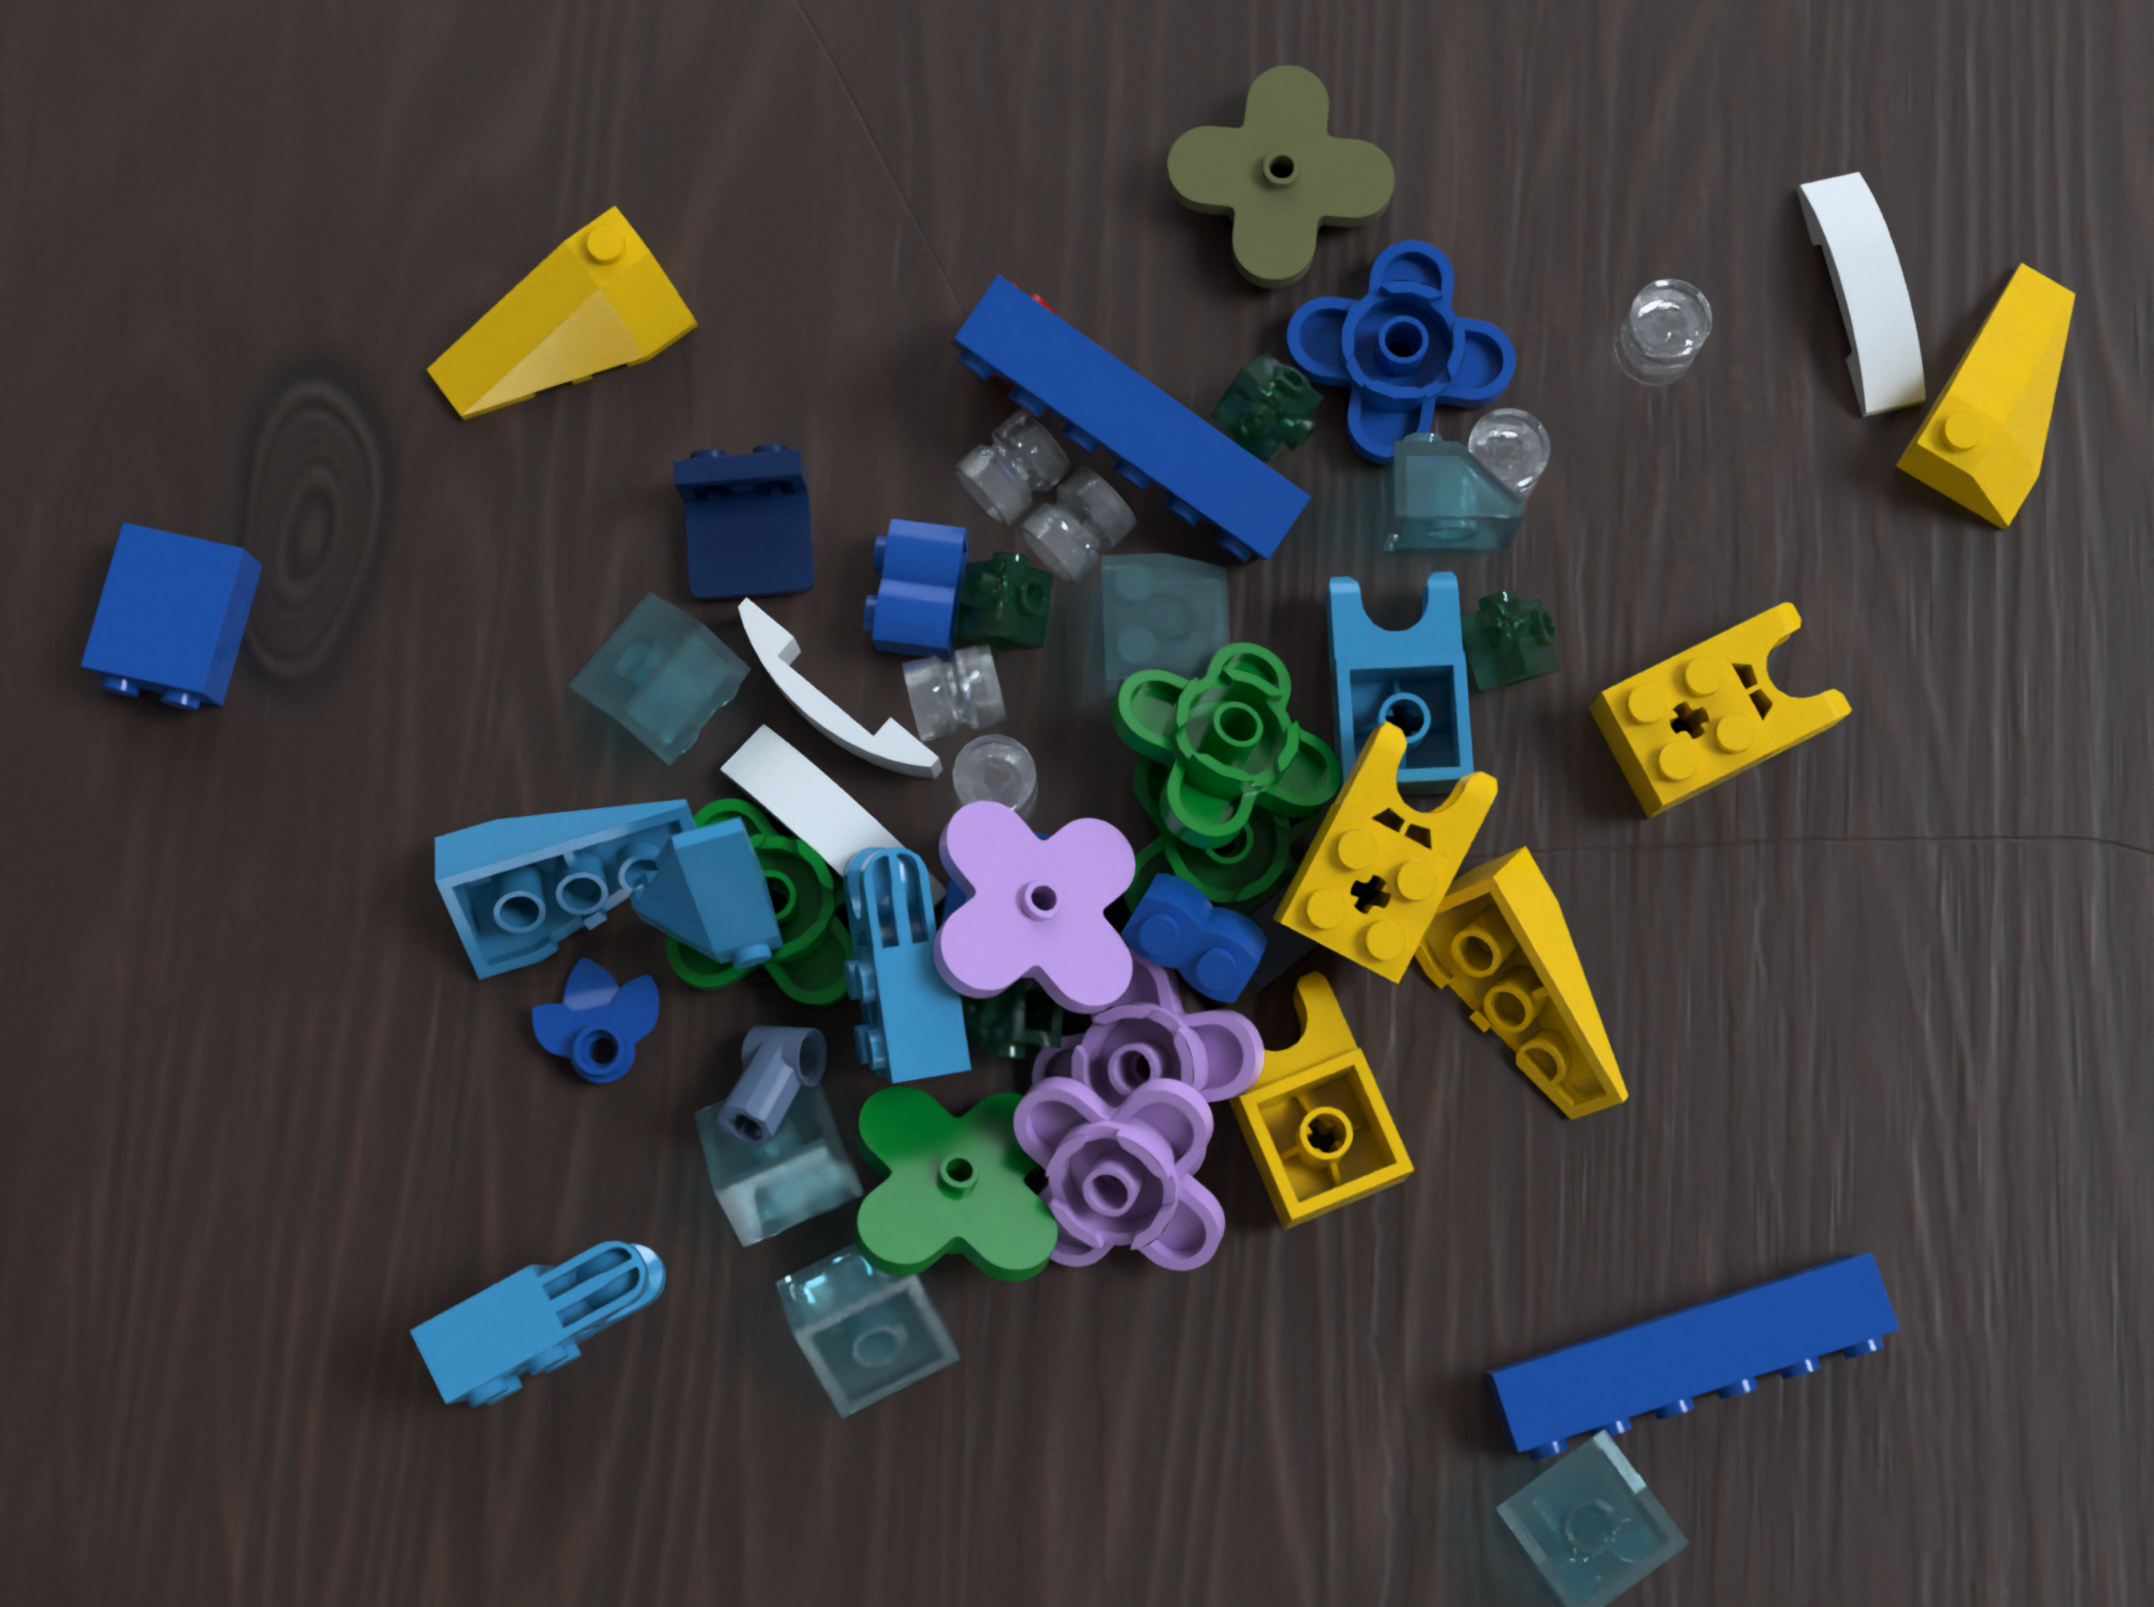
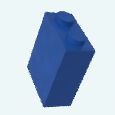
[81,522,263,711]

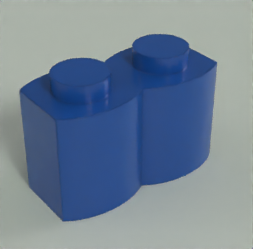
[863,519,969,660]
[1121,873,1269,1003]

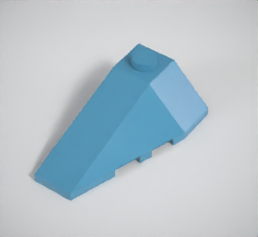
[435,799,697,980]
[629,817,784,969]

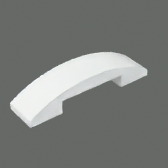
[1797,172,1926,417]
[738,597,943,779]
[720,724,948,910]

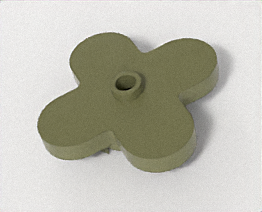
[1167,65,1395,289]

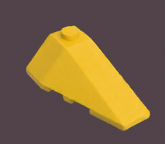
[1896,263,2076,530]

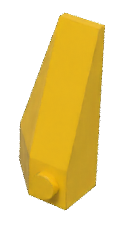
[426,206,698,420]
[1414,846,1629,1120]

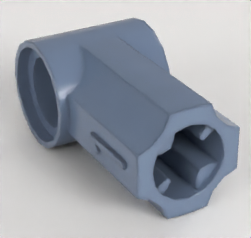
[717,1025,828,1147]

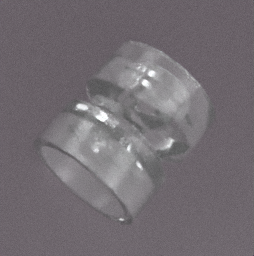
[1615,279,1713,386]
[1457,408,1551,513]
[953,409,1072,528]
[1018,466,1137,585]
[902,643,1008,743]
[952,734,1039,822]

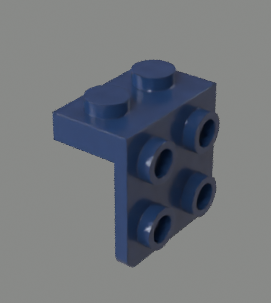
[673,444,815,601]

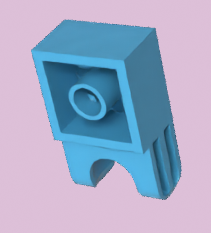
[1325,571,1474,796]
[843,847,971,1084]
[410,1241,666,1408]

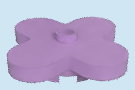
[933,801,1135,1014]
[1032,947,1264,1177]
[1013,1077,1225,1271]

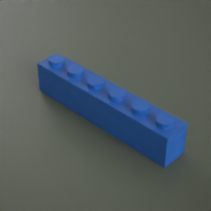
[951,274,1311,563]
[1484,1252,1900,1460]

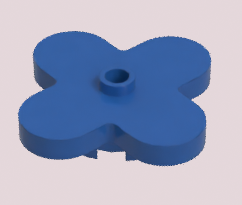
[1286,240,1516,465]

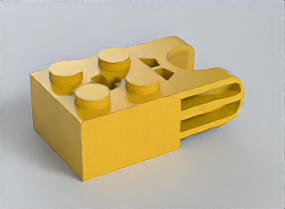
[1589,602,1852,819]
[1272,721,1498,984]
[1228,971,1414,1230]

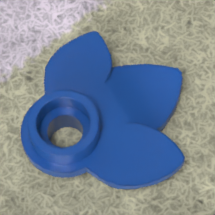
[532,958,660,1084]

